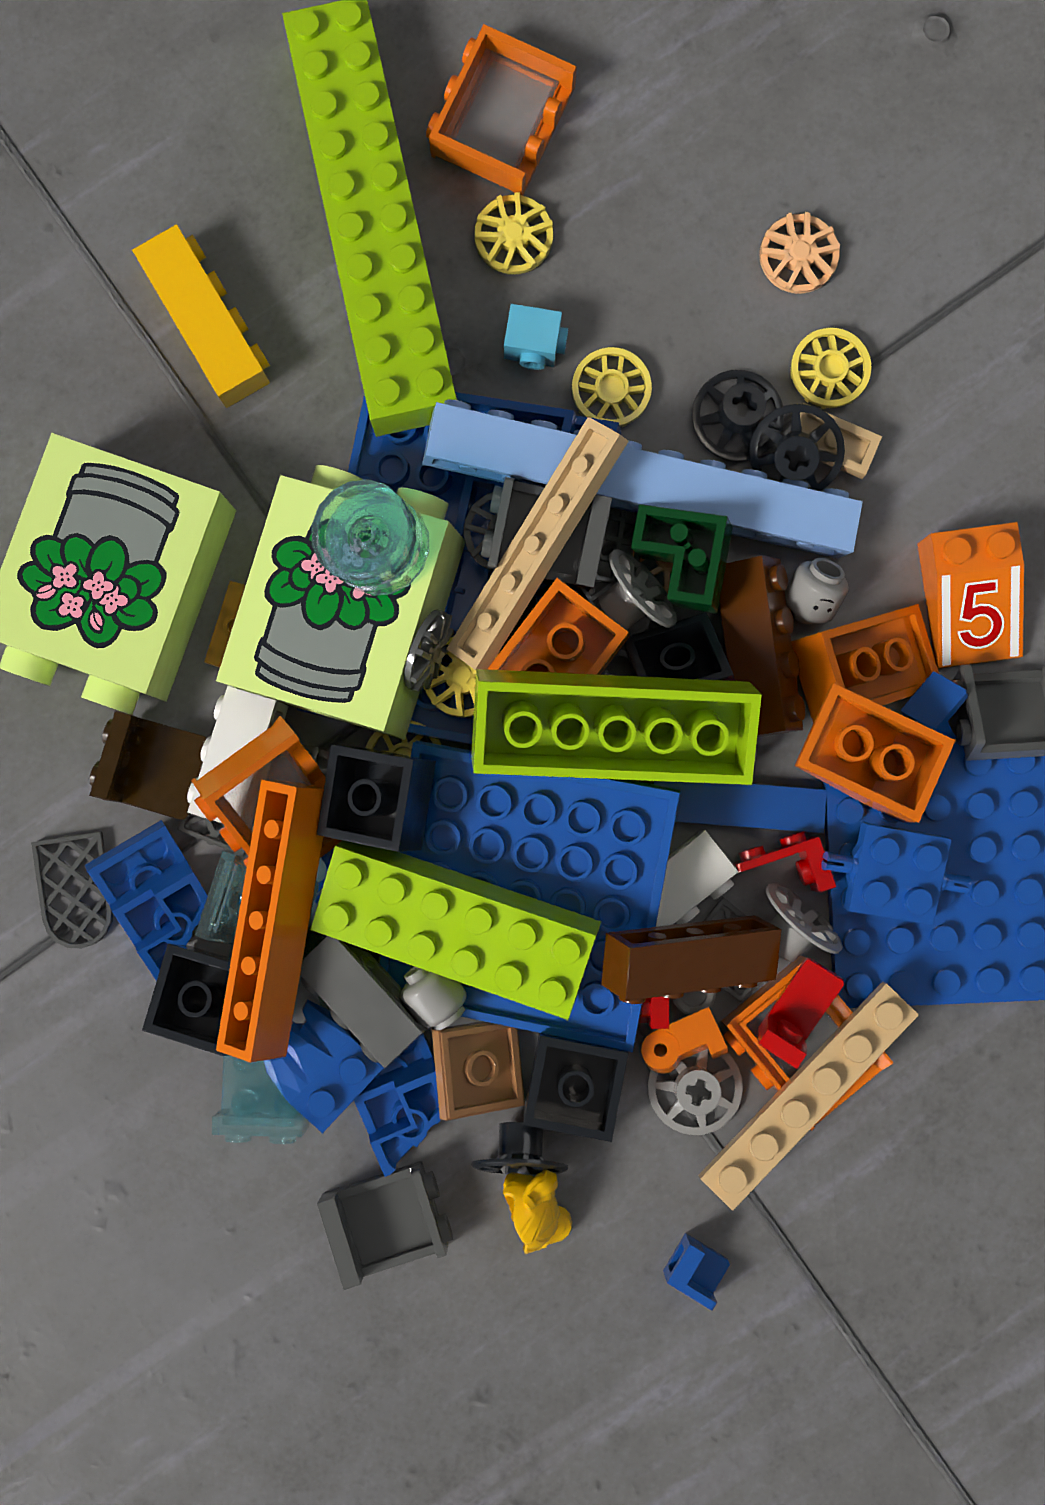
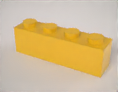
[132,224,270,408]

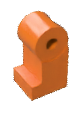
[641,1007,729,1074]

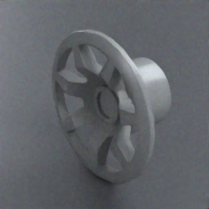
[599,549,677,630]
[766,883,842,962]
[647,1049,743,1135]

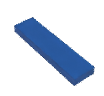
[652,781,826,833]

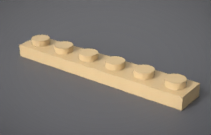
[447,417,629,670]
[698,982,919,1211]

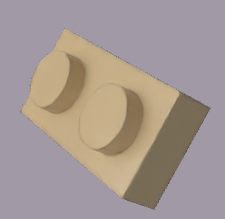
[789,403,882,479]

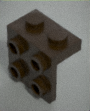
[89,710,207,820]

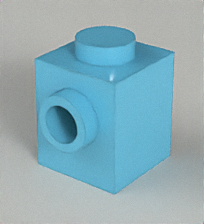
[504,304,569,370]

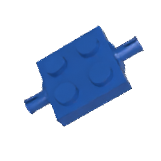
[821,822,972,925]

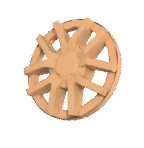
[759,212,840,294]

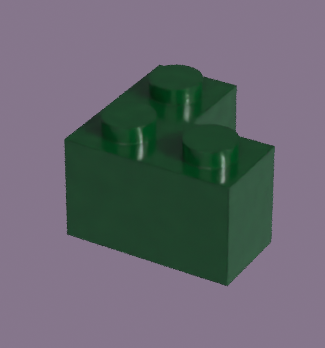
[631,504,733,613]

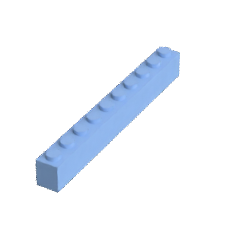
[422,400,863,559]

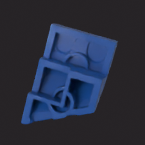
[85,820,214,981]
[354,1033,442,1177]

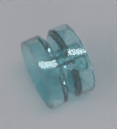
[311,479,429,596]

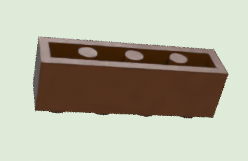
[719,555,805,737]
[601,915,782,1004]

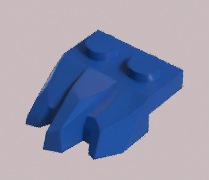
[264,999,384,1134]

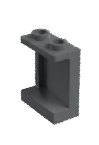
[481,477,612,589]
[951,664,1045,761]
[317,1161,453,1290]

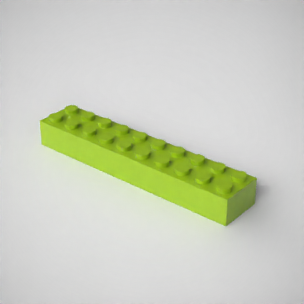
[282,0,457,437]

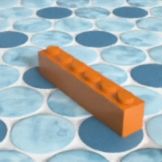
[216,779,324,1063]

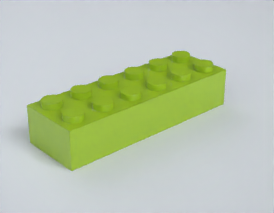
[471,669,762,785]
[310,840,602,1020]

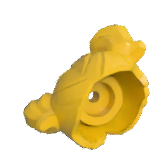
[503,1170,572,1254]

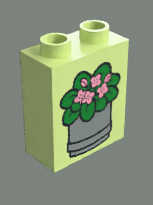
[0,433,236,715]
[216,465,465,740]

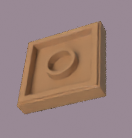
[432,1021,525,1121]

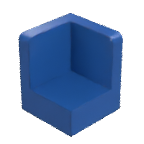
[900,671,968,739]
[663,1233,730,1311]

